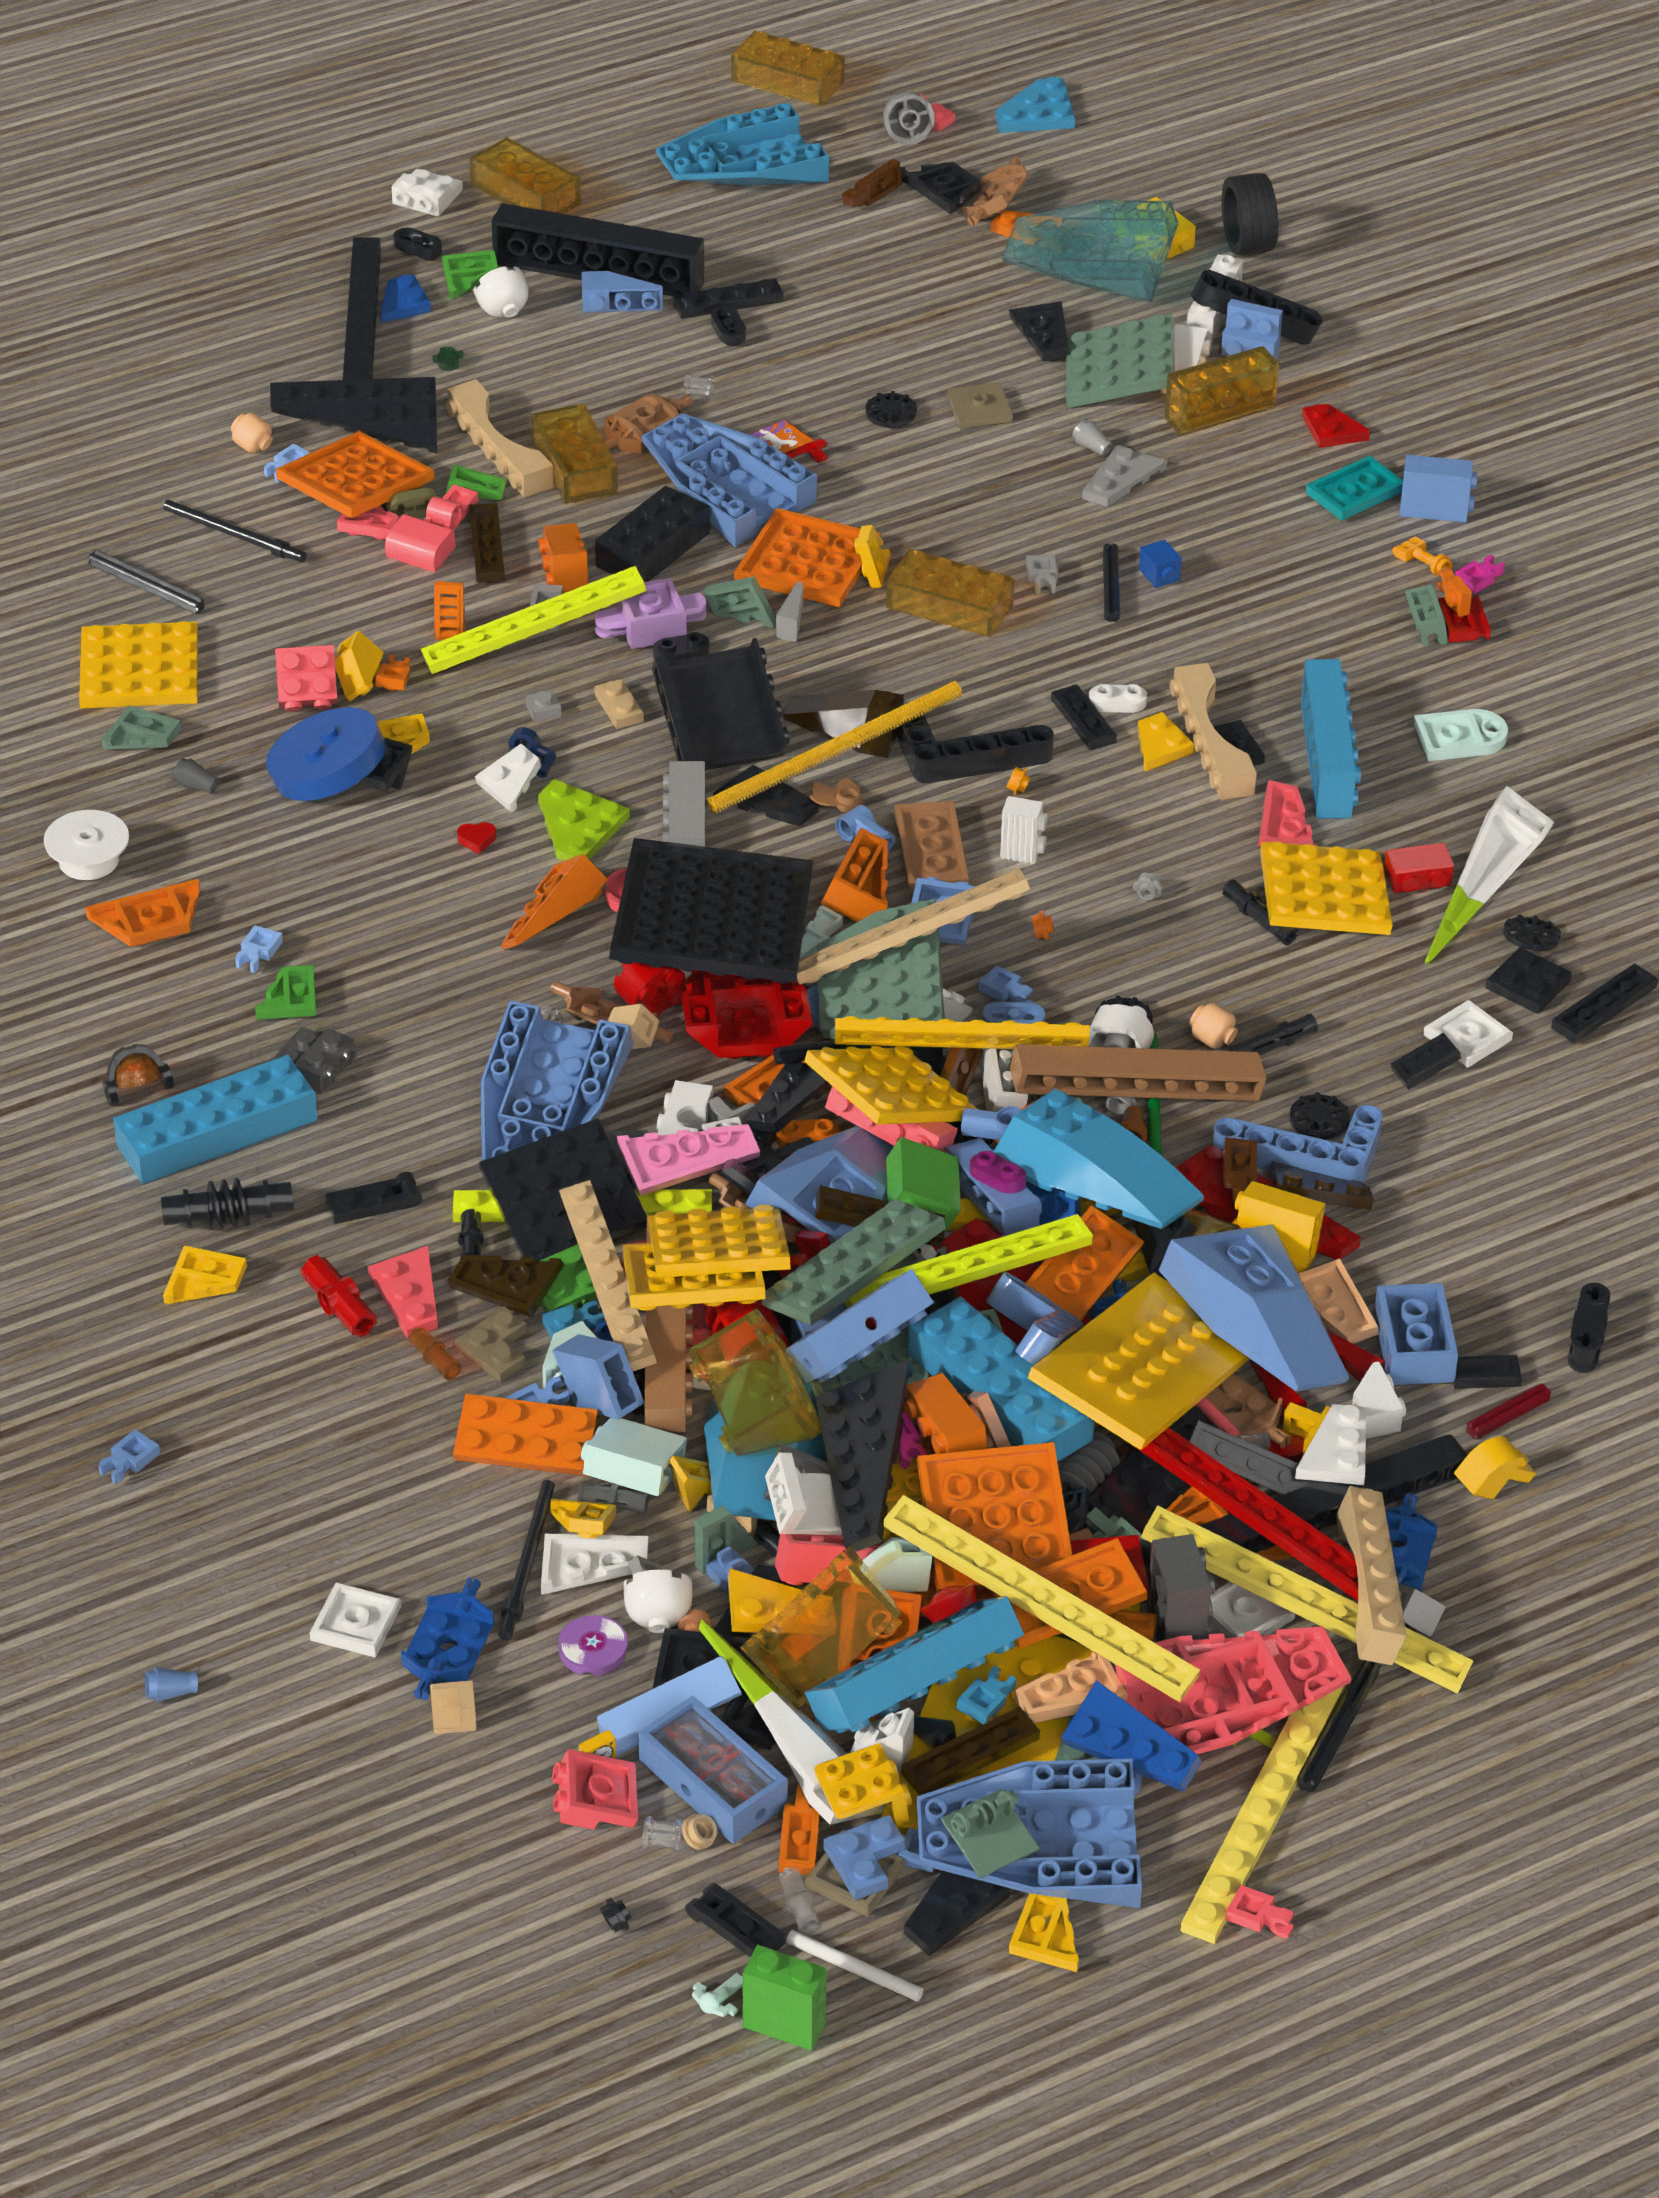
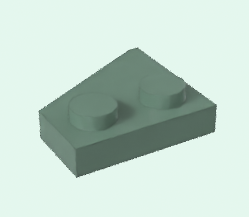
[703,576,776,628]

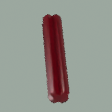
[1466,1383,1551,1440]

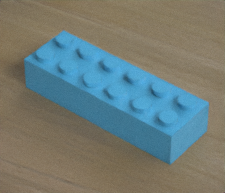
[1301,659,1361,819]
[113,1055,317,1185]
[908,1297,1095,1462]
[804,1596,1024,1734]

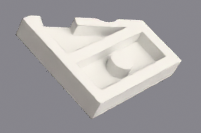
[475,744,541,813]

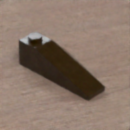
[783,690,904,758]

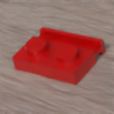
[1438,595,1491,642]

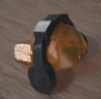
[103,1044,174,1106]

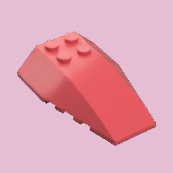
[1115,1626,1351,1754]

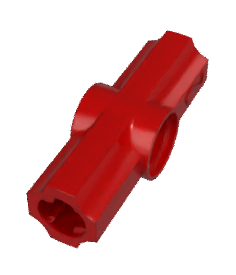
[301,1255,377,1337]

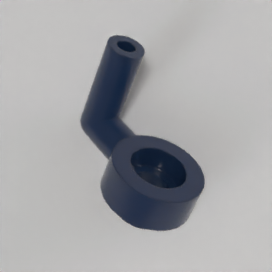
[508,727,556,778]

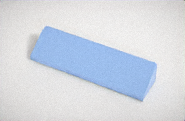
[597,1656,742,1756]

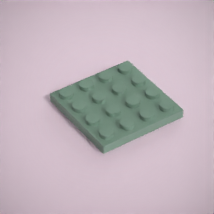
[1066,314,1175,408]

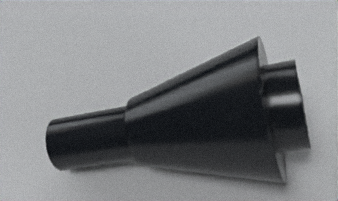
[900,1710,956,1749]

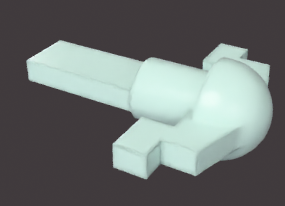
[692,1973,743,2017]

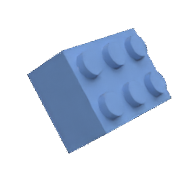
[1374,1283,1458,1385]

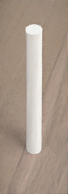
[786,1930,924,2002]

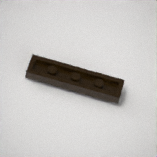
[469,503,505,583]
[815,1185,945,1247]
[901,1707,1040,1796]

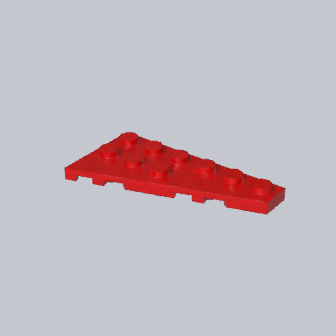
[1175,1145,1362,1260]

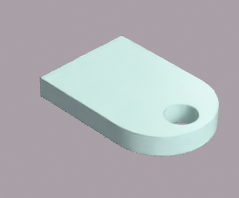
[1413,709,1508,761]

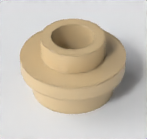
[682,1814,717,1850]

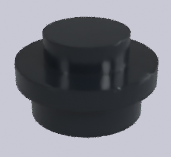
[599,1897,632,1933]

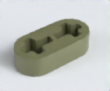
[386,488,438,518]

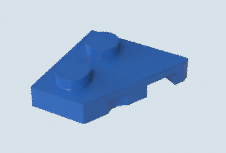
[380,274,431,322]

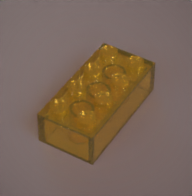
[731,30,845,107]
[470,137,581,214]
[1165,346,1279,436]
[531,403,618,504]
[886,549,1014,637]

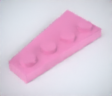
[617,1124,760,1196]

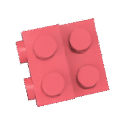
[275,645,338,711]
[552,1749,638,1830]

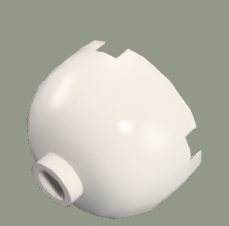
[473,266,529,318]
[624,1570,692,1633]

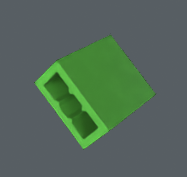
[886,1137,961,1232]
[743,1945,827,2051]

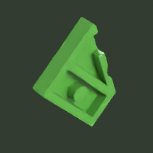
[255,965,316,1020]

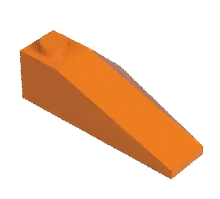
[500,854,608,950]

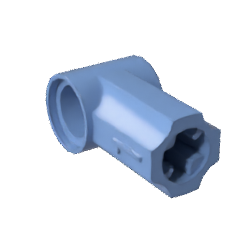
[835,805,895,853]
[961,1106,1022,1142]

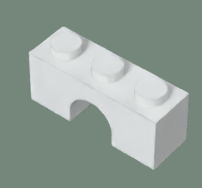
[656,1080,713,1135]

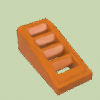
[434,581,466,640]

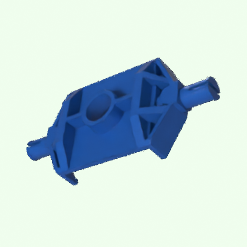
[1385,1493,1438,1592]
[401,1577,494,1700]

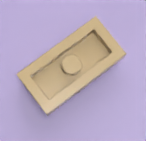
[594,679,644,729]

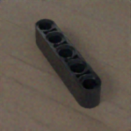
[1191,270,1323,345]

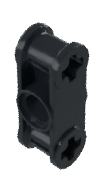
[1568,1283,1610,1373]

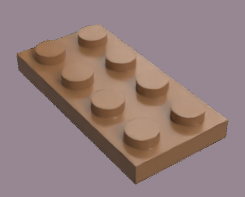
[894,801,969,892]

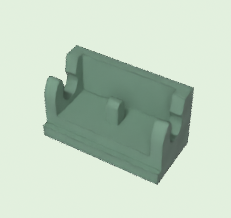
[1405,584,1448,646]

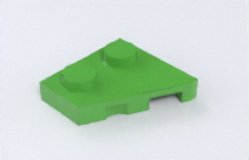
[442,250,498,299]

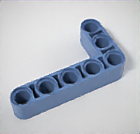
[1213,1105,1383,1183]
[986,1272,1084,1365]

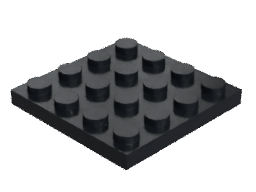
[479,1118,647,1261]

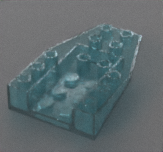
[1002,200,1178,302]

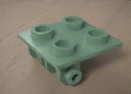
[941,1790,1040,1879]

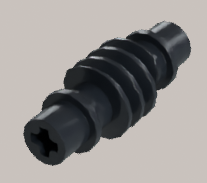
[161,1178,294,1229]

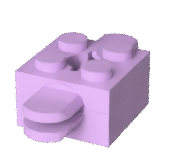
[595,578,707,649]

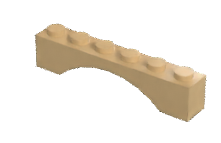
[445,379,554,498]
[1170,663,1257,800]
[1336,1486,1407,1665]

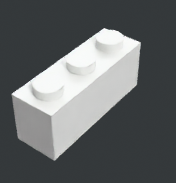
[1161,324,1211,397]
[979,1048,1028,1112]

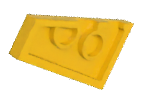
[728,1568,838,1636]

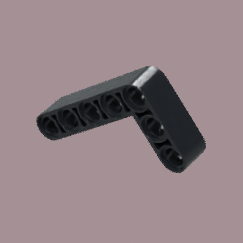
[897,713,1054,783]

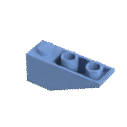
[582,271,663,312]

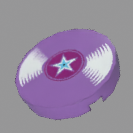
[558,1615,628,1676]

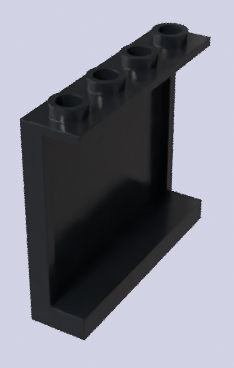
[652,638,790,771]

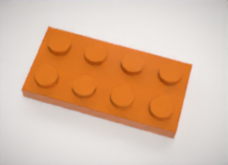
[1026,1205,1145,1321]
[453,1394,599,1476]
[990,1538,1147,1649]

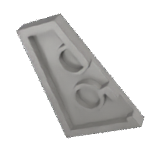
[1082,446,1167,507]

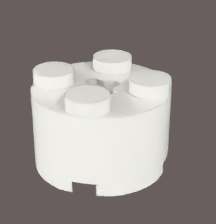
[1088,1004,1154,1049]

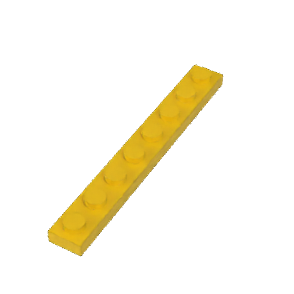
[835,1016,1090,1049]

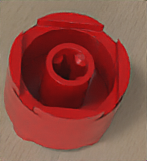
[613,962,686,1018]

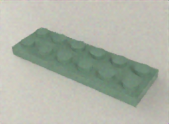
[762,1199,946,1326]

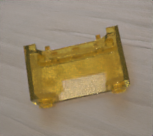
[688,1309,822,1456]
[740,1547,903,1710]

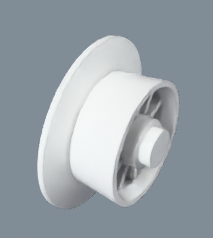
[44,810,129,880]

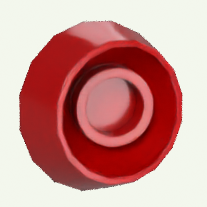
[920,1582,977,1623]

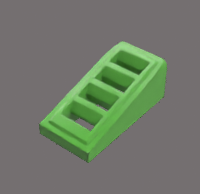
[445,465,507,500]

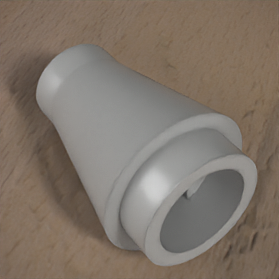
[1072,419,1114,457]

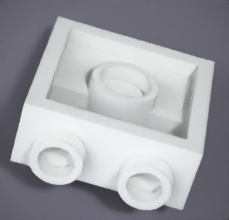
[392,169,463,216]

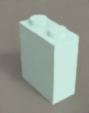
[581,1417,687,1496]

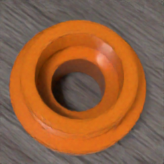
[1032,910,1055,941]

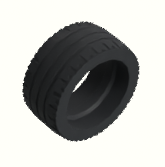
[1221,173,1278,255]

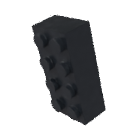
[595,485,710,582]

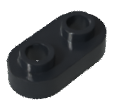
[393,227,442,261]
[711,306,746,346]
[653,632,710,662]

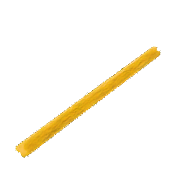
[706,681,963,815]

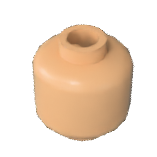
[231,413,273,454]
[1189,1003,1238,1049]

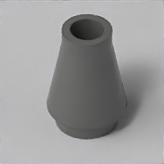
[173,758,219,794]

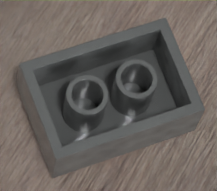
[1147,1534,1215,1642]

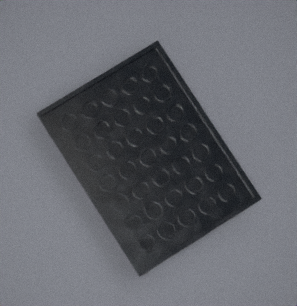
[609,838,814,984]

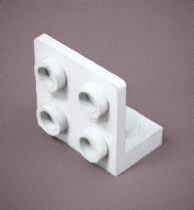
[765,1452,842,1535]

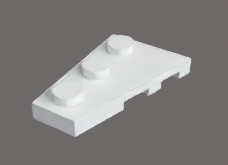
[1295,1404,1367,1485]
[541,1534,648,1595]

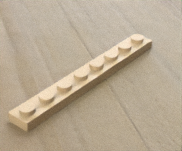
[797,868,1030,985]
[559,1180,657,1372]

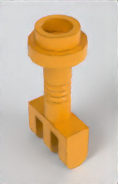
[1392,536,1452,576]

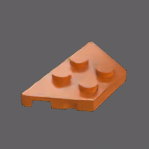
[85,879,200,947]

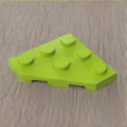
[538,779,630,861]

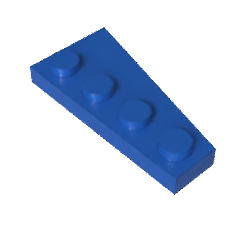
[1061,1680,1202,1791]

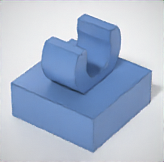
[706,1546,754,1594]

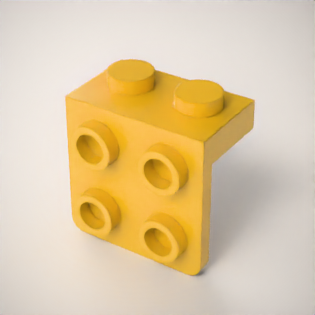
[814,1743,912,1825]

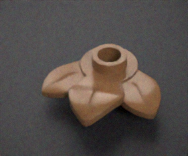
[810,777,863,813]

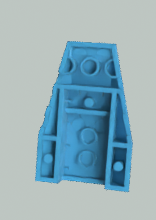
[994,1088,1204,1229]
[704,1365,827,1521]

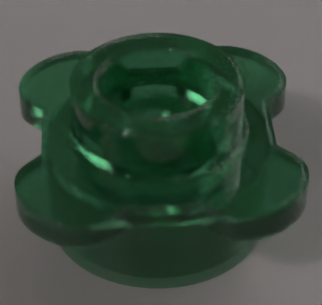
[432,346,464,371]

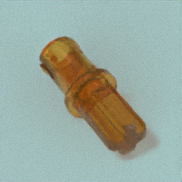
[408,1327,462,1380]

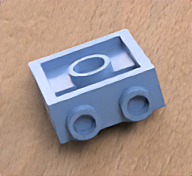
[1221,299,1283,368]
[911,877,975,946]

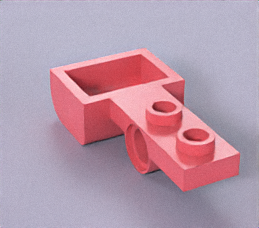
[385,484,479,573]

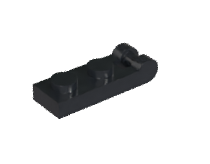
[326,1172,422,1224]
[685,1883,786,1957]

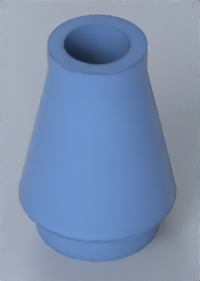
[145,1667,198,1703]

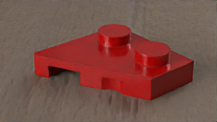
[1302,404,1370,448]

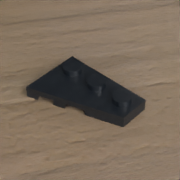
[713,765,819,826]
[904,1870,1010,1956]

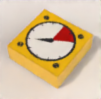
[579,1730,616,1759]

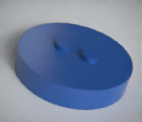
[266,707,386,801]

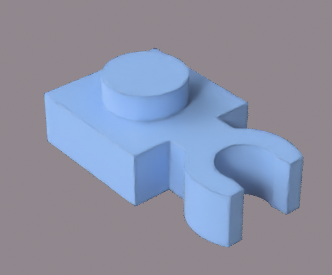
[264,444,310,483]
[235,925,283,973]

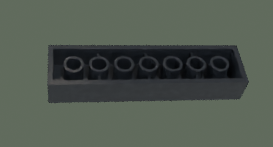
[492,203,704,297]

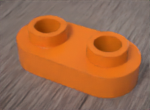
[776,1119,840,1148]

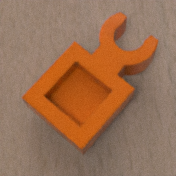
[1437,568,1472,617]
[375,654,410,691]

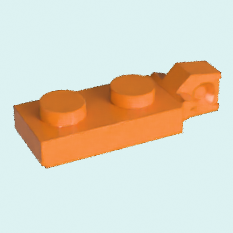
[778,1784,820,1875]

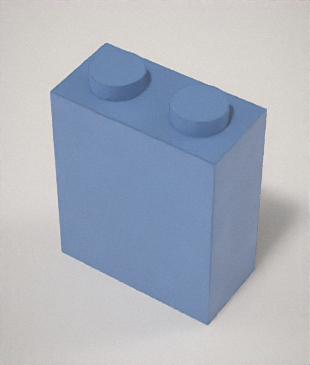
[1399,455,1478,522]
[553,1334,644,1419]

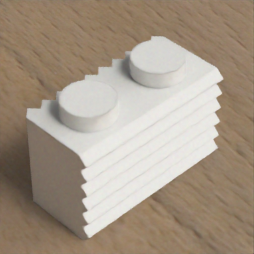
[1000,796,1048,864]

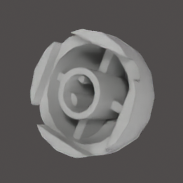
[883,91,935,145]

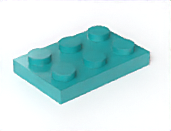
[1306,455,1403,521]

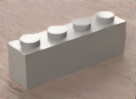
[663,761,705,847]

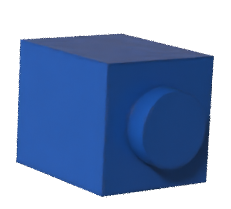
[1139,539,1182,588]

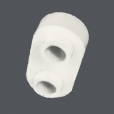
[1089,684,1147,713]

